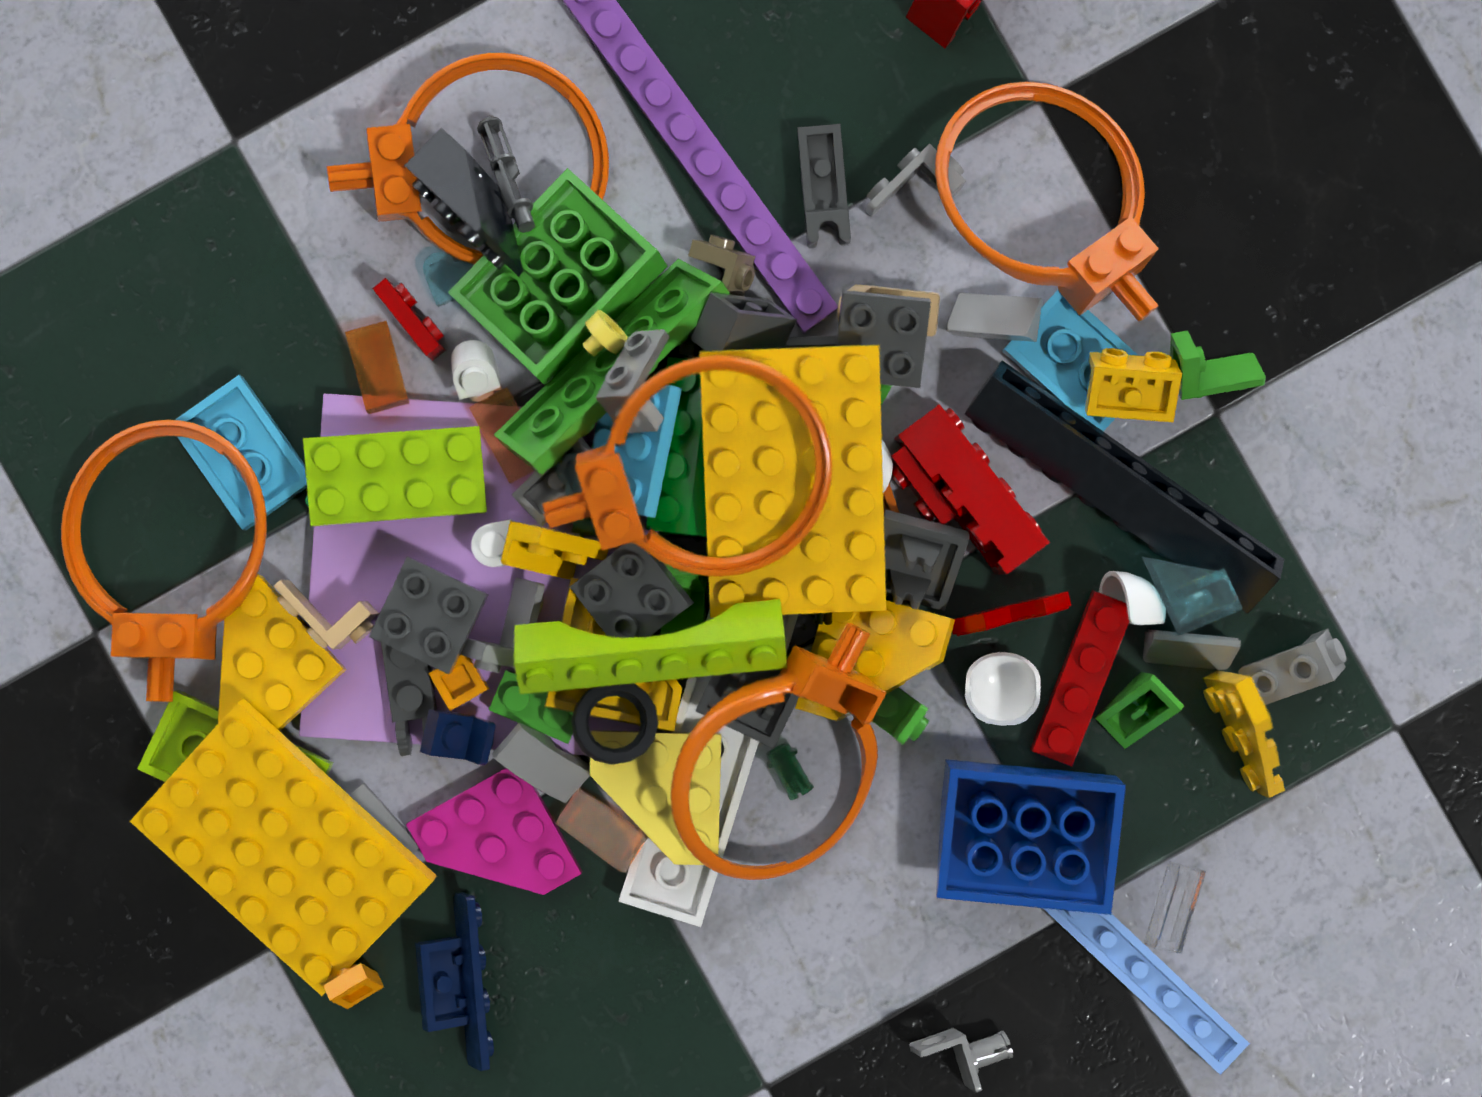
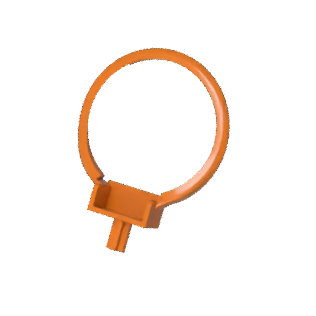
[327,53,609,265]
[935,82,1159,322]
[542,356,832,576]
[61,420,267,702]
[670,623,886,880]

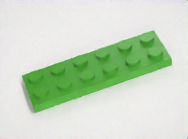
[494,259,731,475]

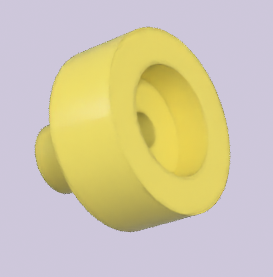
[582,310,628,357]

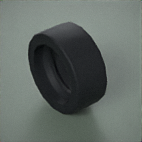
[571,683,658,765]

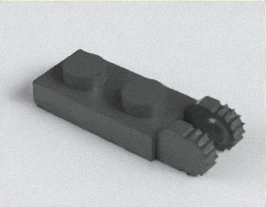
[381,643,437,756]

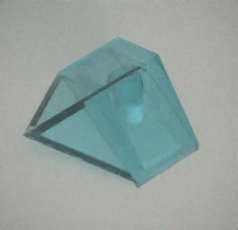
[1142,557,1243,636]

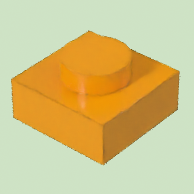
[428,655,490,711]
[323,963,384,1009]

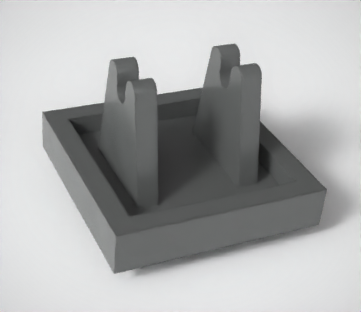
[836,290,931,388]
[884,509,970,611]
[570,543,694,638]
[369,557,489,674]
[695,657,799,749]

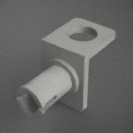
[909,1028,1013,1093]

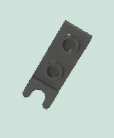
[797,124,851,249]

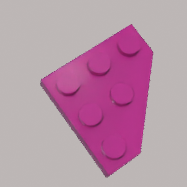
[406,768,583,895]

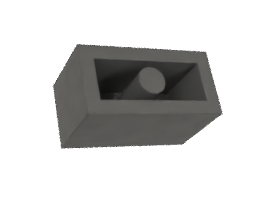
[691,292,797,351]

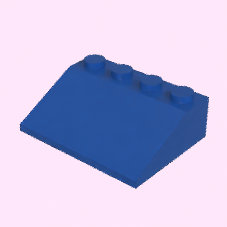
[936,759,1126,915]

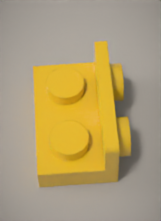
[1085,348,1182,423]
[501,521,608,580]

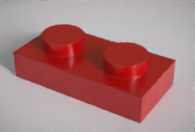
[372,278,446,361]
[891,446,957,525]

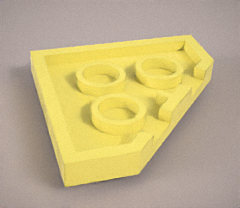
[590,730,722,865]

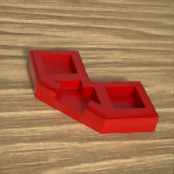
[952,591,1072,636]

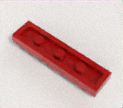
[1030,590,1129,766]

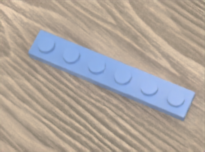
[1043,908,1250,1075]

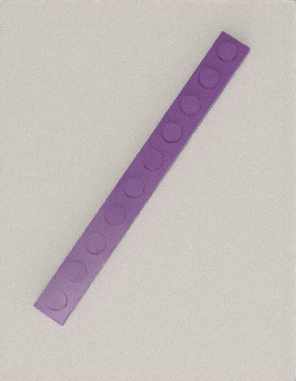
[562,0,838,334]

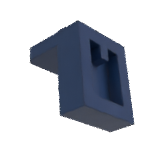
[420,709,496,765]

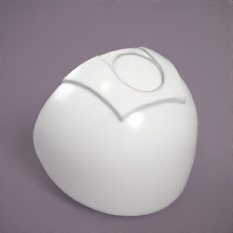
[1099,571,1166,625]
[965,652,1041,726]

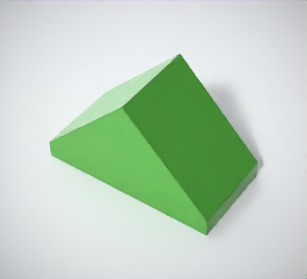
[1095,672,1184,749]

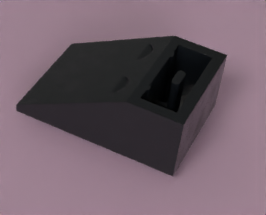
[404,128,523,277]

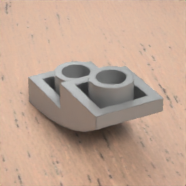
[492,723,590,803]

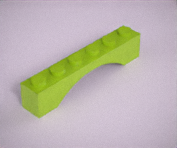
[514,599,787,694]

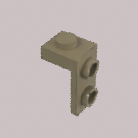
[688,235,755,296]

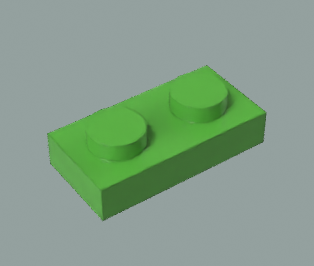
[489,670,573,744]

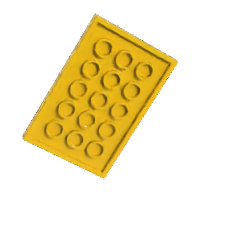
[700,345,886,617]
[130,698,437,996]

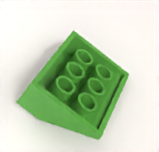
[448,168,668,385]

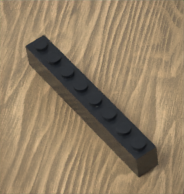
[965,360,1284,614]

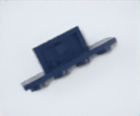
[415,892,494,1071]

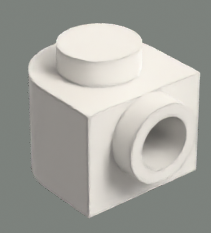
[451,340,501,402]
[471,519,515,567]

